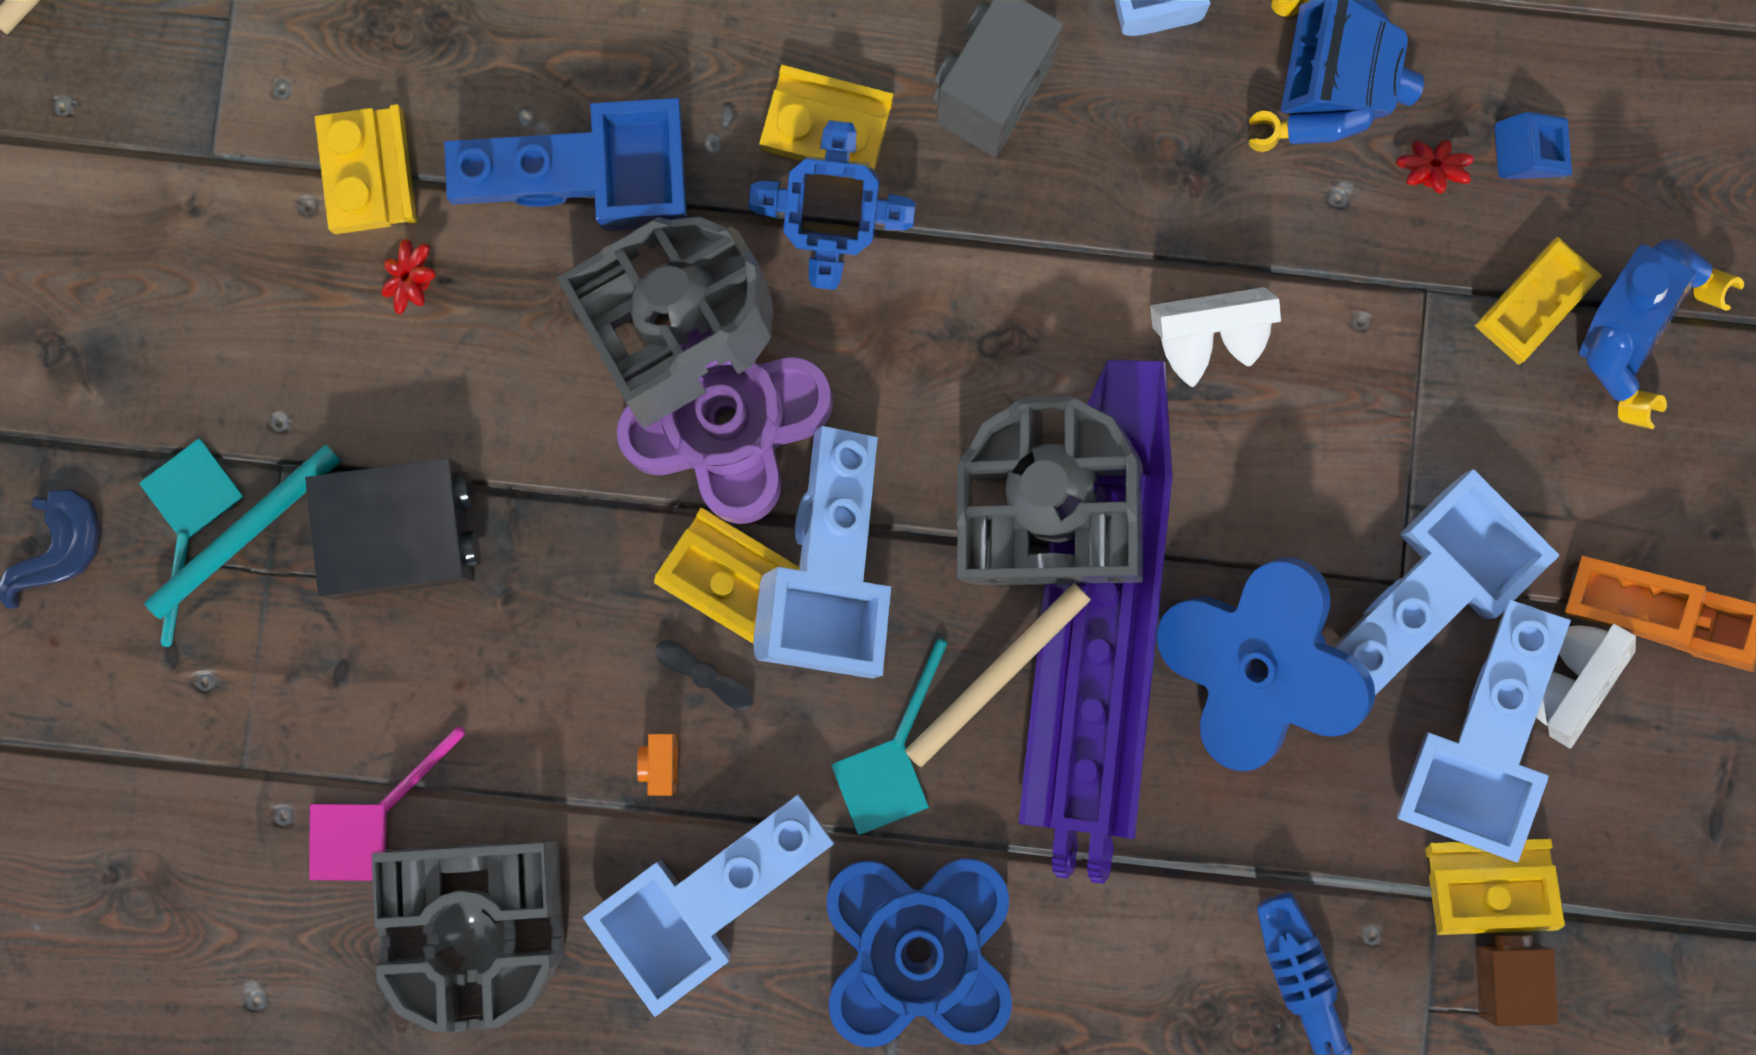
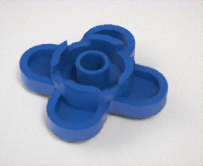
[1157,557,1375,771]
[827,858,1012,1047]

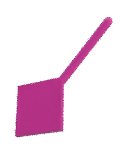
[309,727,465,881]

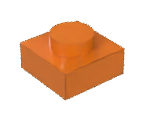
[637,734,679,796]

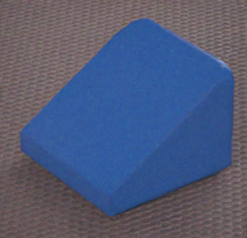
[1495,112,1572,179]

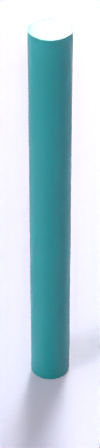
[144,444,342,620]

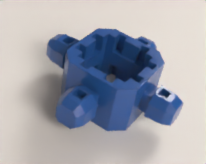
[749,120,916,290]

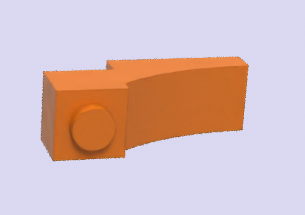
[1565,555,1756,672]

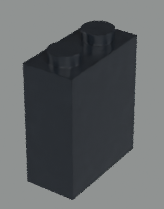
[305,458,481,599]

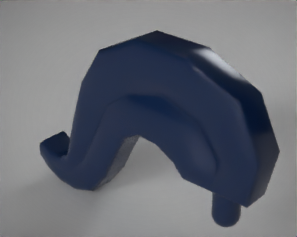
[0,489,101,609]

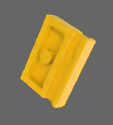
[759,65,894,170]
[315,104,418,235]
[654,508,799,644]
[1425,839,1565,935]

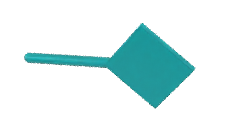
[139,438,245,647]
[831,638,947,836]

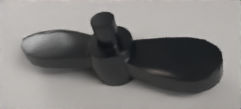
[655,640,754,711]

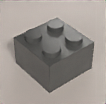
[933,0,1064,158]

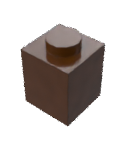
[1475,933,1559,1026]

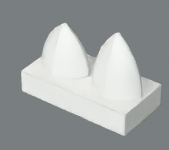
[1150,287,1281,387]
[1536,624,1636,749]

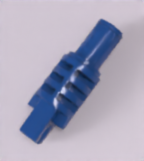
[1257,892,1353,1055]

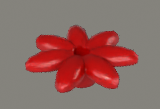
[1396,140,1474,194]
[381,239,436,315]

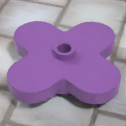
[617,328,833,524]

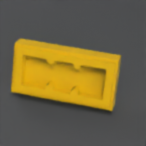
[1474,237,1602,365]

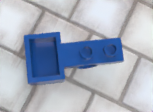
[444,98,687,231]

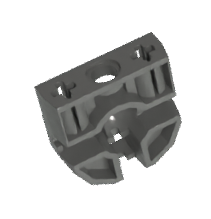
[556,217,773,429]
[957,395,1143,585]
[371,839,565,1032]

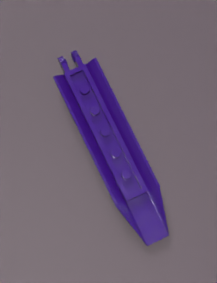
[1018,360,1173,884]

